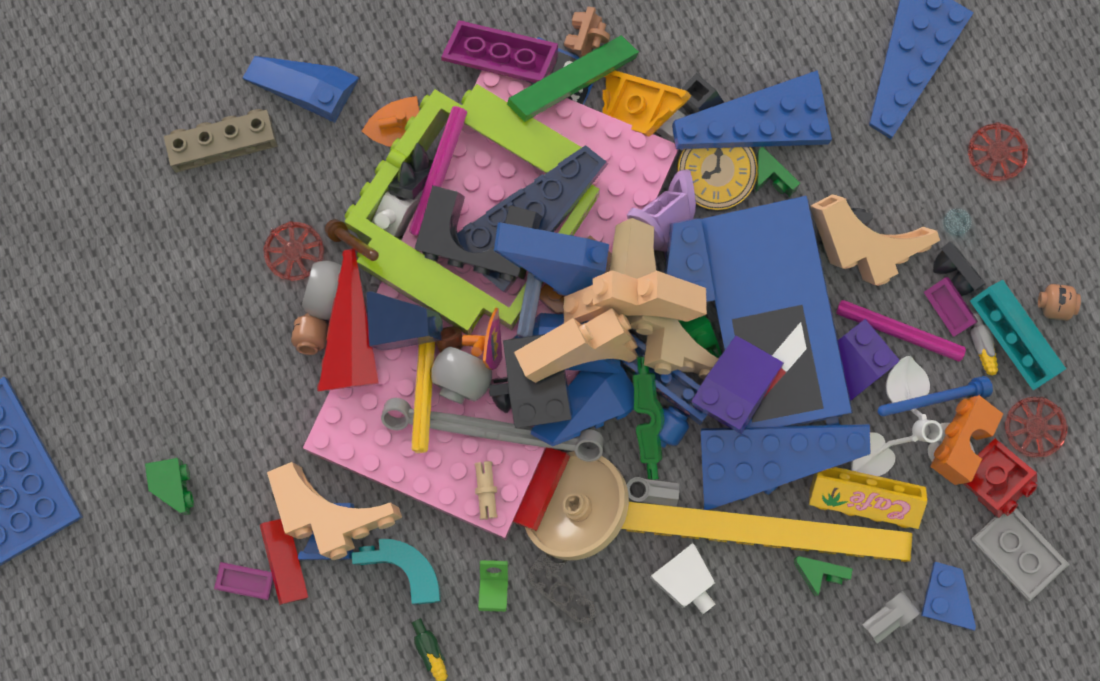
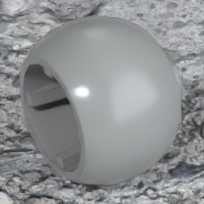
[301,261,342,320]
[431,347,492,404]

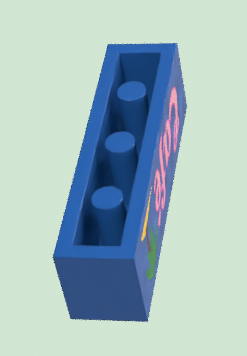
[620,334,708,425]

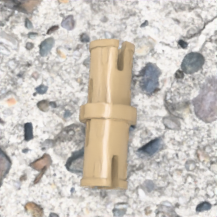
[474,461,498,520]

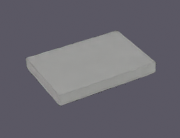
[970,508,1069,602]

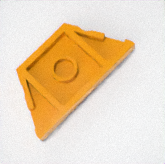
[602,71,691,137]

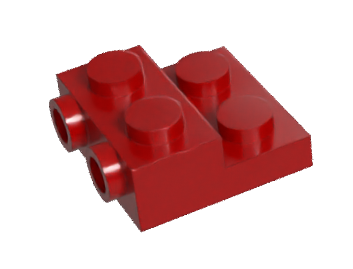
[963,438,1038,518]

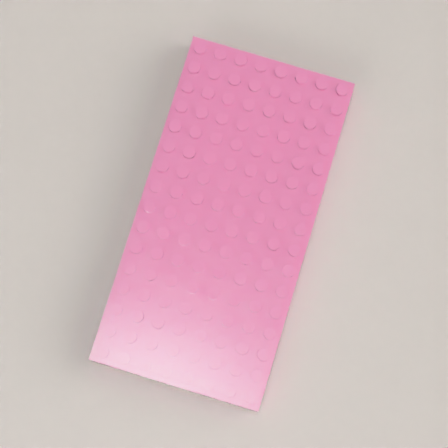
[303,70,679,540]

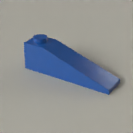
[494,222,609,296]
[530,366,634,447]

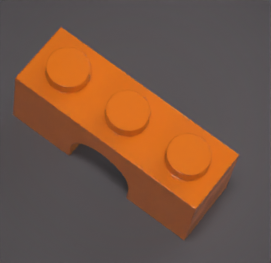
[930,395,1003,485]

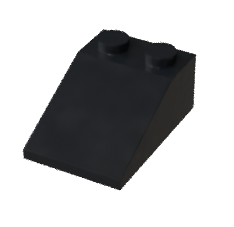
[503,333,572,428]

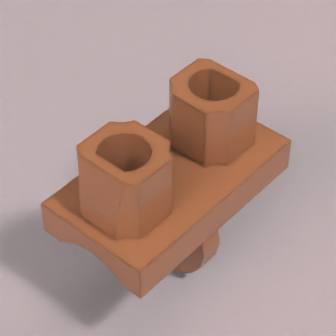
[564,7,610,58]

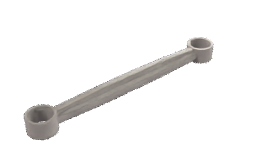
[381,398,603,462]

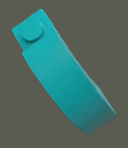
[352,539,441,605]

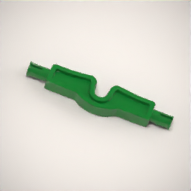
[633,356,665,480]

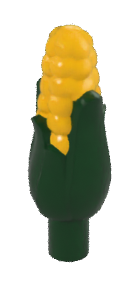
[411,618,448,681]

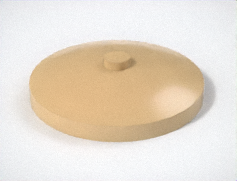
[525,451,629,560]

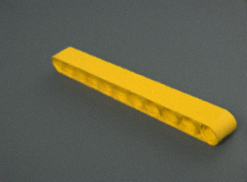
[621,502,913,562]

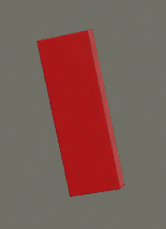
[513,447,571,532]
[260,519,308,605]

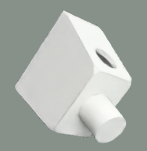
[372,190,423,238]
[650,543,715,614]

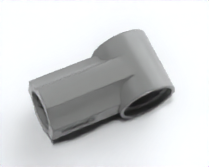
[626,477,679,507]
[861,590,920,644]

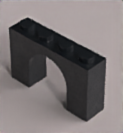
[415,185,542,283]

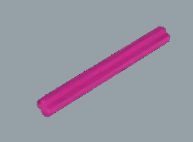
[409,106,467,236]
[836,300,966,361]

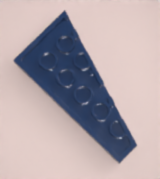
[457,145,608,293]

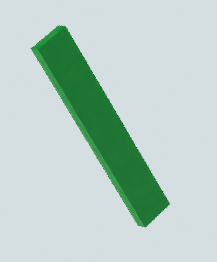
[507,35,639,122]

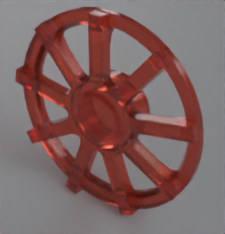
[968,122,1029,181]
[263,221,324,280]
[1005,396,1068,458]

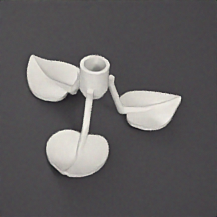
[851,356,975,476]

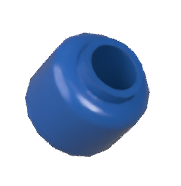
[659,405,689,448]

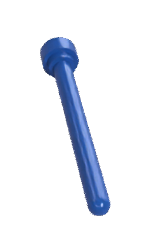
[878,376,993,416]

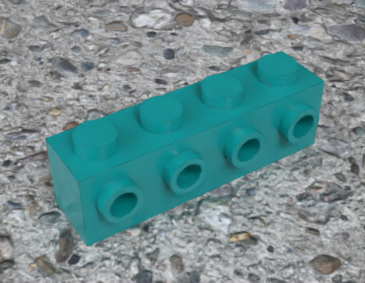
[970,280,1066,390]

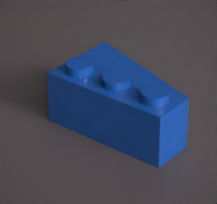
[664,218,716,302]

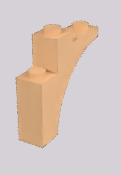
[810,194,940,286]
[563,270,707,323]
[514,308,638,383]
[267,462,402,560]

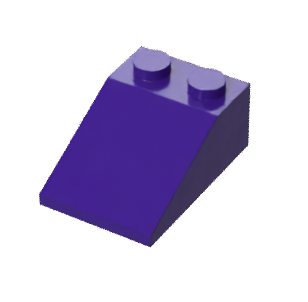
[838,319,900,401]
[691,336,784,434]

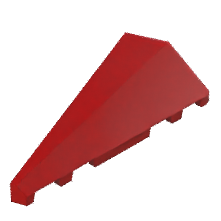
[317,249,379,392]

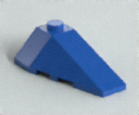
[243,56,359,123]

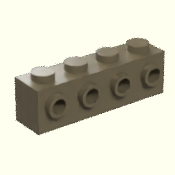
[164,109,278,173]

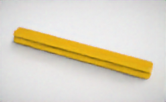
[411,342,435,454]

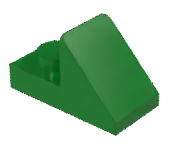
[755,147,800,197]
[794,556,853,596]

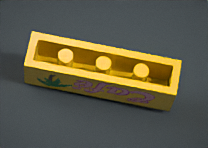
[809,467,927,529]

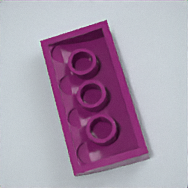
[441,20,558,83]

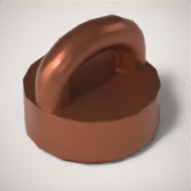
[436,326,463,353]

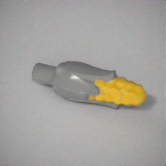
[971,313,998,376]

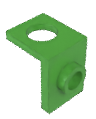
[478,560,508,612]

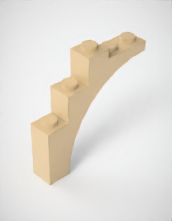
[610,218,719,379]

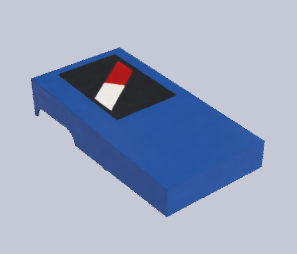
[701,196,853,427]

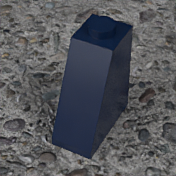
[366,291,443,351]

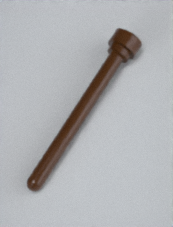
[325,219,379,261]

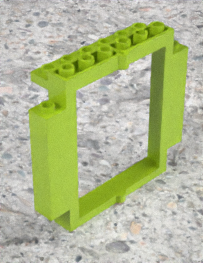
[345,84,600,335]

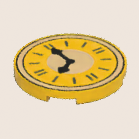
[677,147,757,210]

